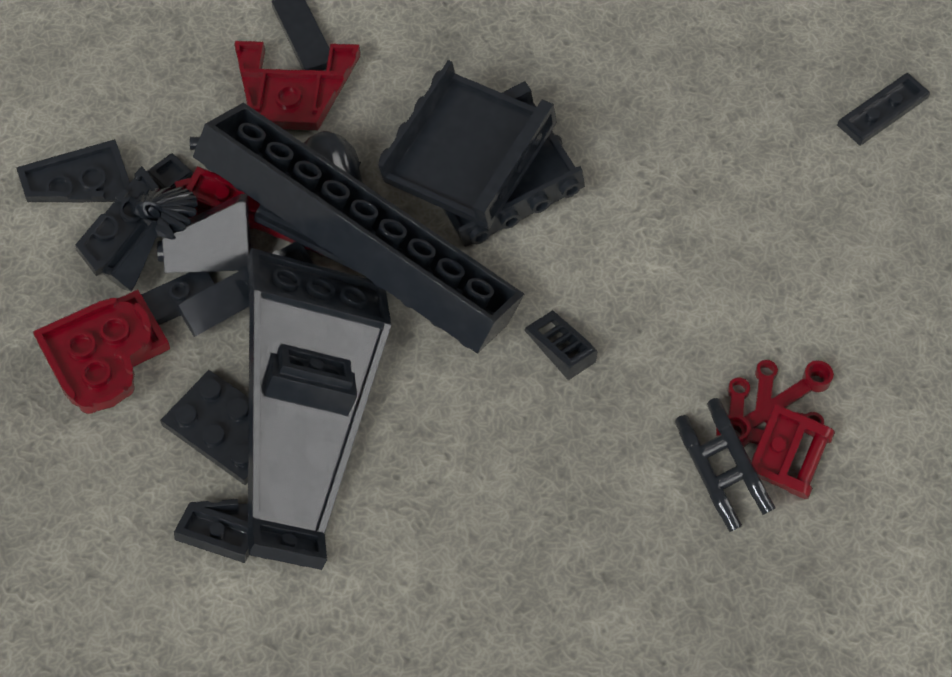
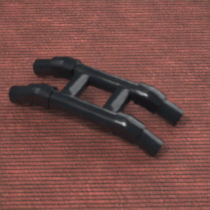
[675,398,776,532]

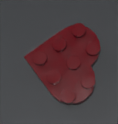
[33,298,153,414]

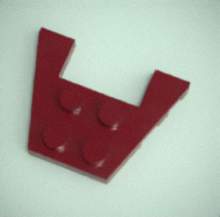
[234,41,361,131]

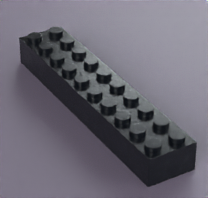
[193,102,525,354]

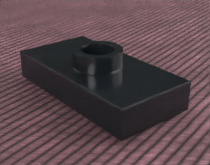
[141,272,214,325]

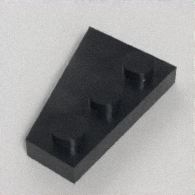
[16,139,130,203]

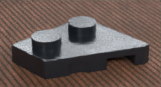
[174,499,249,563]

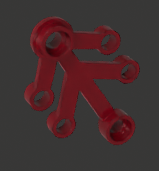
[716,360,834,447]

